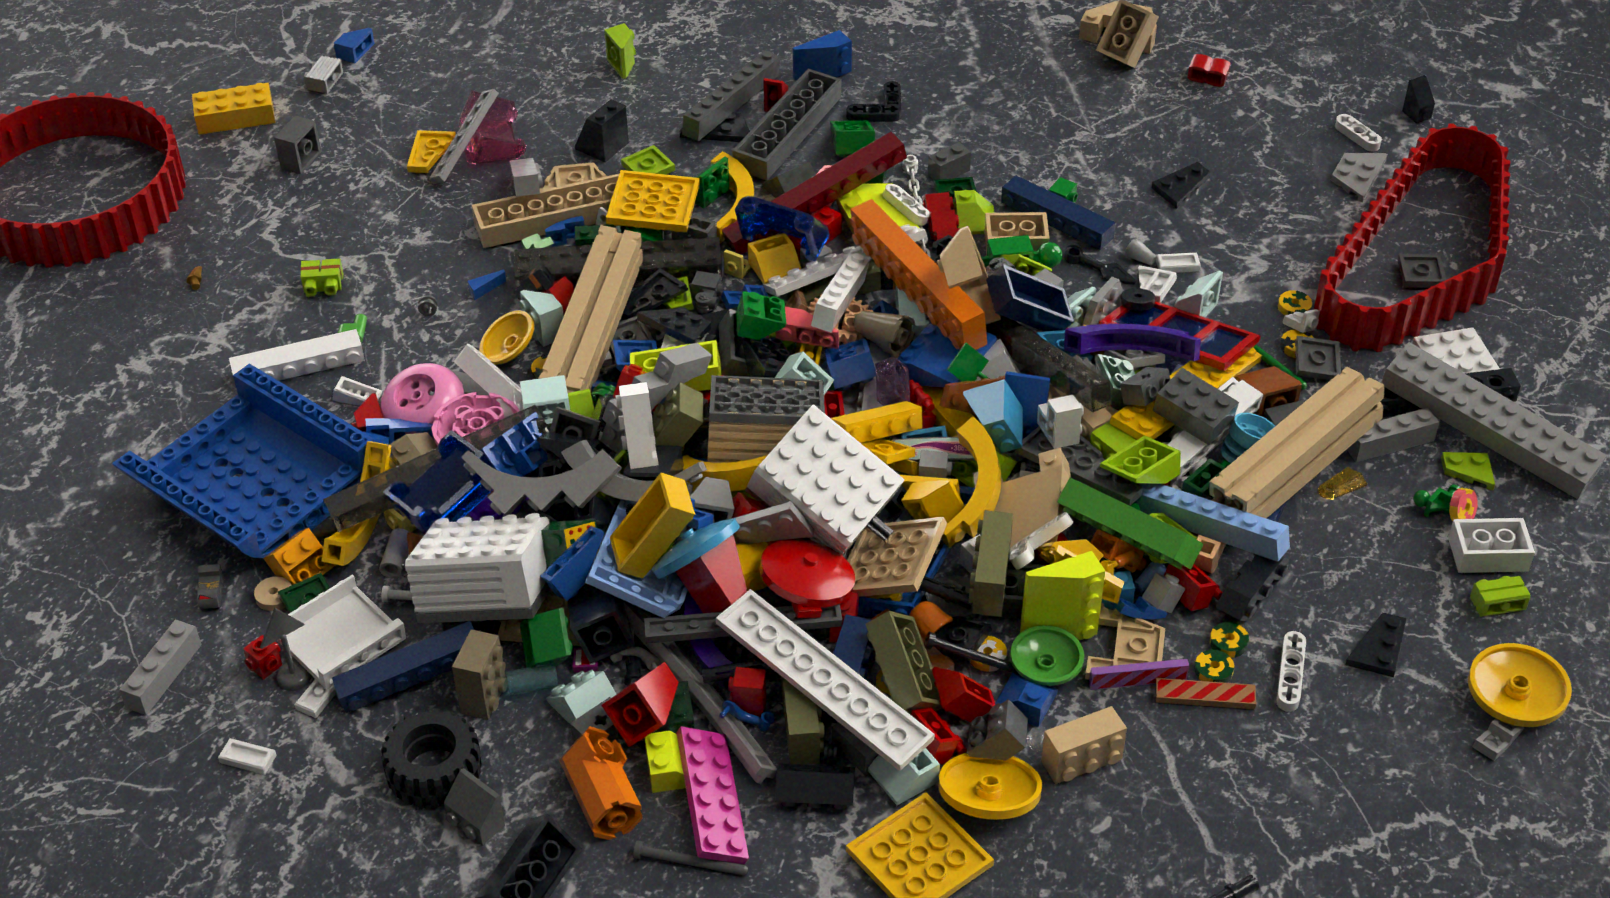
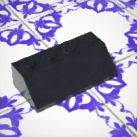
[475,814,582,898]

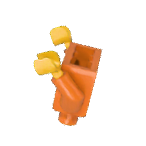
[1090,529,1146,575]

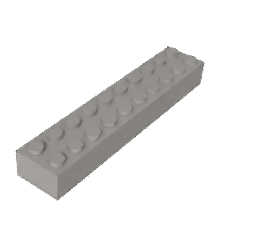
[1381,342,1607,499]

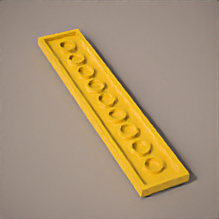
[1109,335,1262,440]

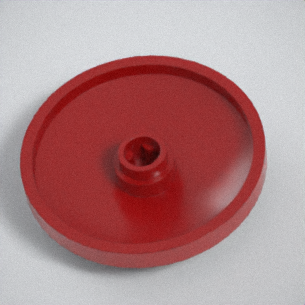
[759,539,855,608]

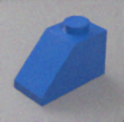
[334,28,375,63]

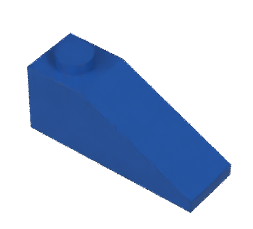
[540,526,605,601]

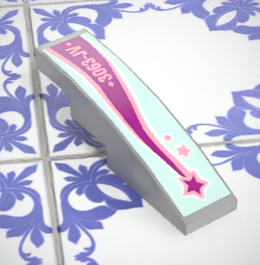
[892,437,975,462]

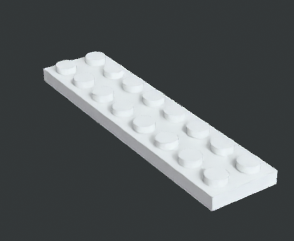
[763,224,927,297]

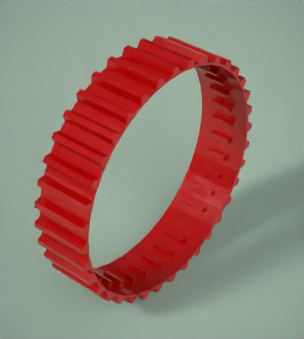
[0,92,186,268]

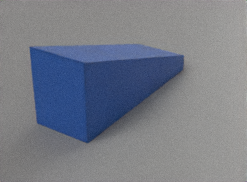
[467,269,506,300]

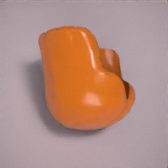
[909,601,953,639]

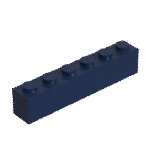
[1001,175,1116,250]
[332,621,474,713]

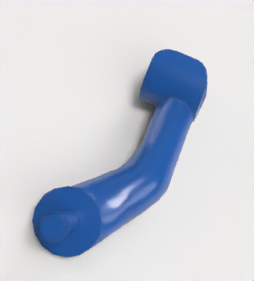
[719,700,775,731]

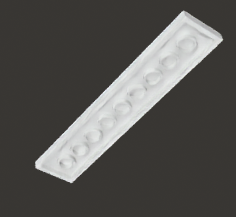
[716,589,935,771]

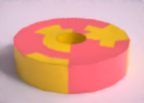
[1449,488,1478,521]

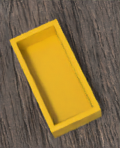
[192,83,276,135]
[610,473,695,579]

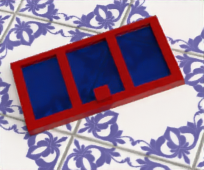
[1099,301,1261,371]

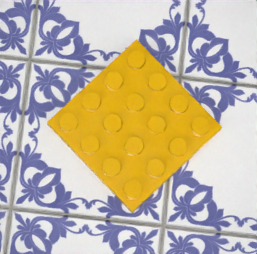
[606,170,700,232]
[846,792,994,898]

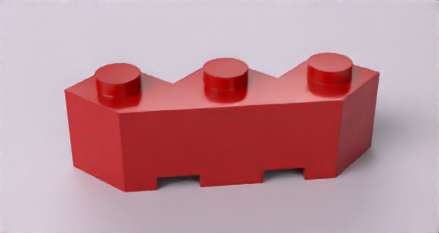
[922,192,960,242]

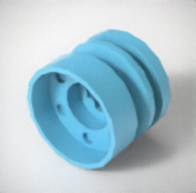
[1221,413,1275,463]

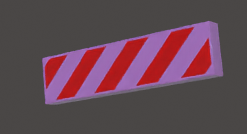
[1089,659,1189,690]

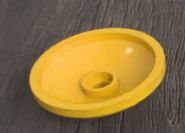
[479,310,534,365]

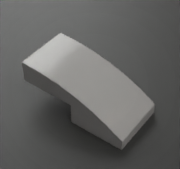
[1472,719,1524,761]

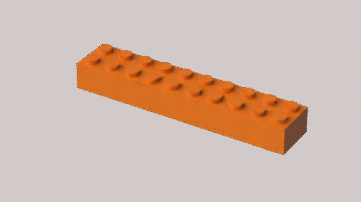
[850,199,987,350]

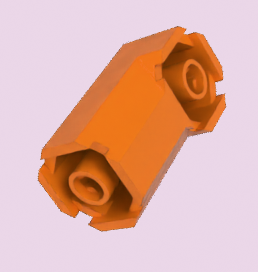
[559,726,643,840]

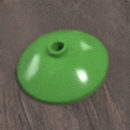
[1010,625,1084,686]

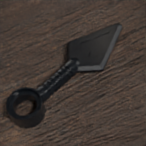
[1064,244,1136,284]

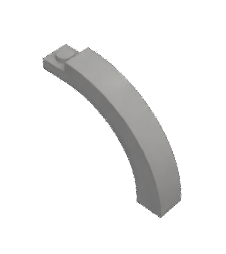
[561,440,707,502]

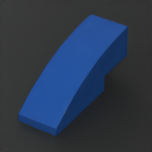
[365,418,434,445]

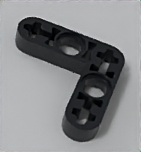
[846,81,901,122]

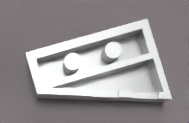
[615,382,658,469]

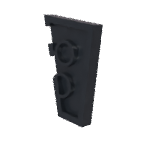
[1345,613,1407,677]

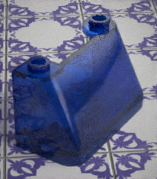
[735,196,829,261]
[383,430,493,535]

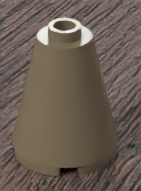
[853,311,915,358]

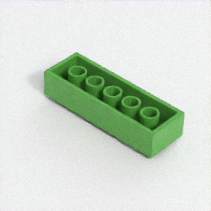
[1057,477,1204,570]

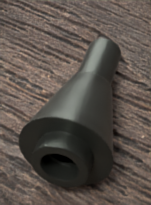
[312,516,341,540]

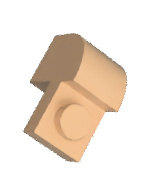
[1194,535,1226,573]

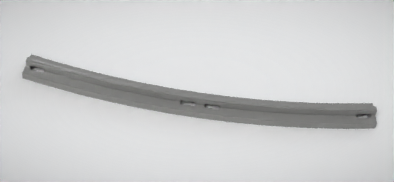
[588,584,777,784]

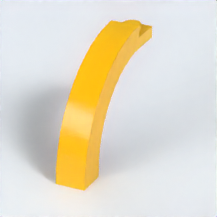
[711,151,755,244]
[942,416,1001,548]
[321,441,392,566]
[683,455,768,492]

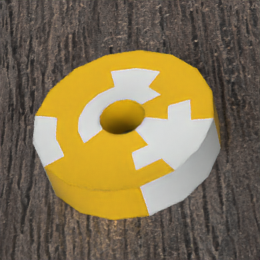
[970,636,1007,672]

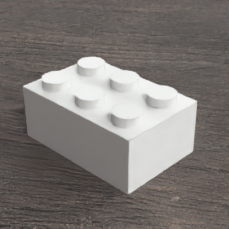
[1448,518,1535,573]

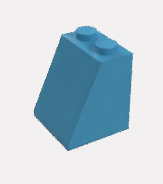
[963,379,1023,453]

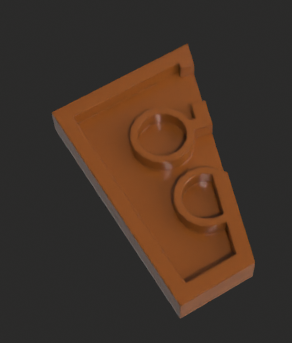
[939,376,1005,414]

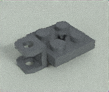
[609,316,665,358]

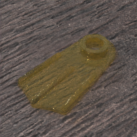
[1318,467,1367,499]

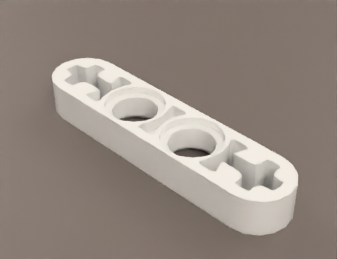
[1276,631,1306,712]

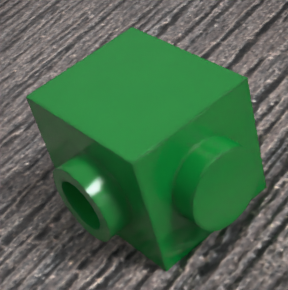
[1048,177,1078,203]

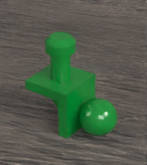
[1413,484,1460,518]

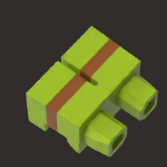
[301,258,344,297]

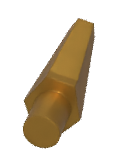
[186,266,202,290]

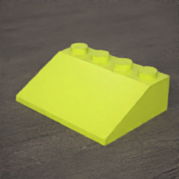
[836,183,919,234]
[1020,551,1106,641]

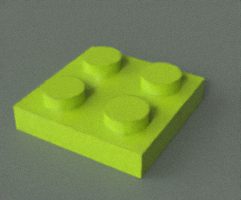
[621,145,675,175]

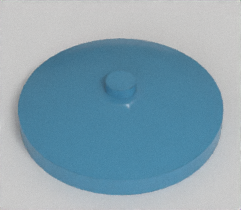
[652,518,740,579]

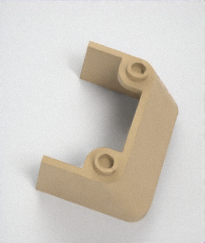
[937,226,1001,324]

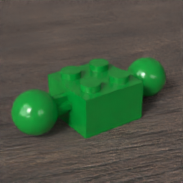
[981,235,1063,268]

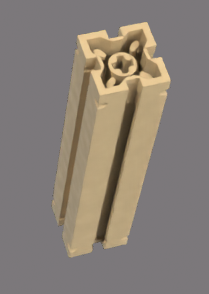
[539,225,643,393]
[1210,367,1384,518]

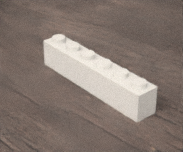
[811,253,870,332]
[229,329,365,381]
[1167,380,1263,481]

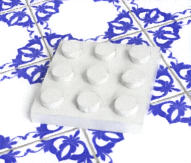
[1412,328,1500,373]

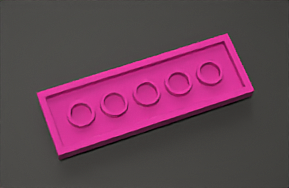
[676,726,749,864]

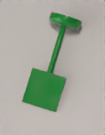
[946,342,989,382]

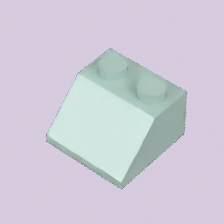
[1175,271,1223,327]

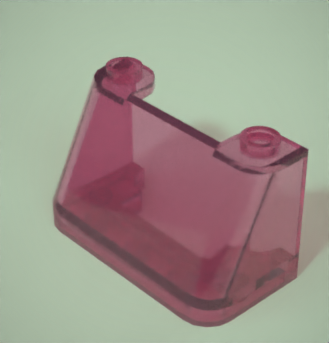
[459,91,526,164]

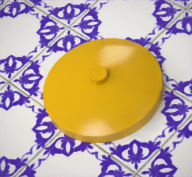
[1468,643,1572,727]
[938,753,1042,820]

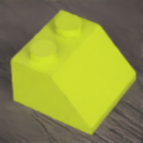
[644,731,686,793]

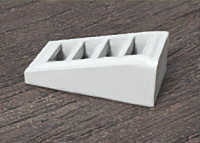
[332,376,382,406]

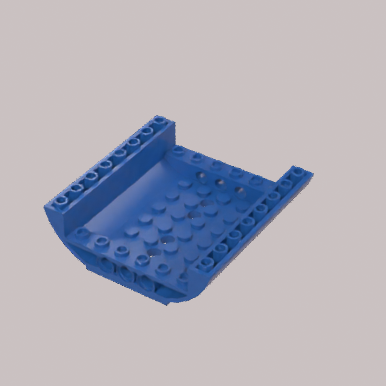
[112,363,374,558]

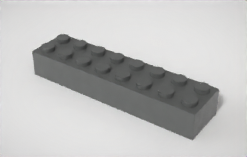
[733,69,841,180]

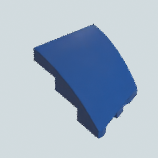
[477,412,548,477]

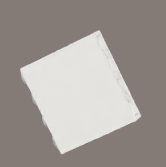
[277,575,406,690]

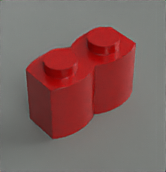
[1187,54,1231,87]

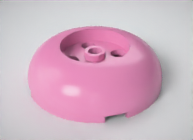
[380,363,464,434]
[432,392,522,464]

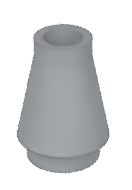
[1125,239,1157,266]

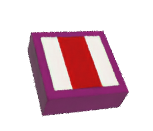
[573,648,598,673]

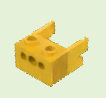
[861,438,919,476]

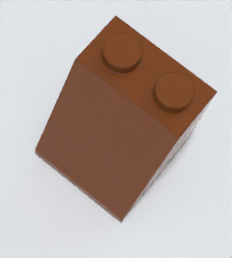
[1235,366,1302,417]

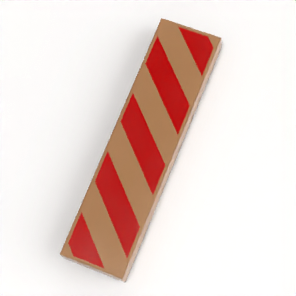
[1155,678,1256,709]

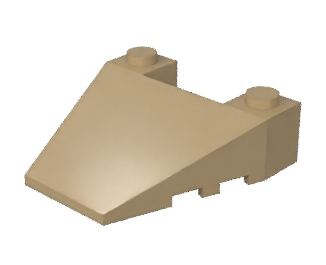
[1079,1,1157,54]
[973,447,1071,548]

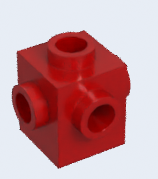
[243,635,283,680]

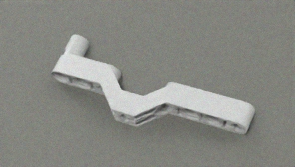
[454,344,603,440]

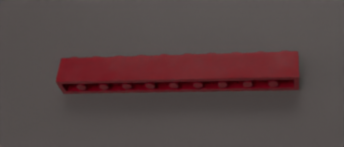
[722,131,907,255]

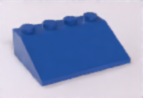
[894,322,997,387]

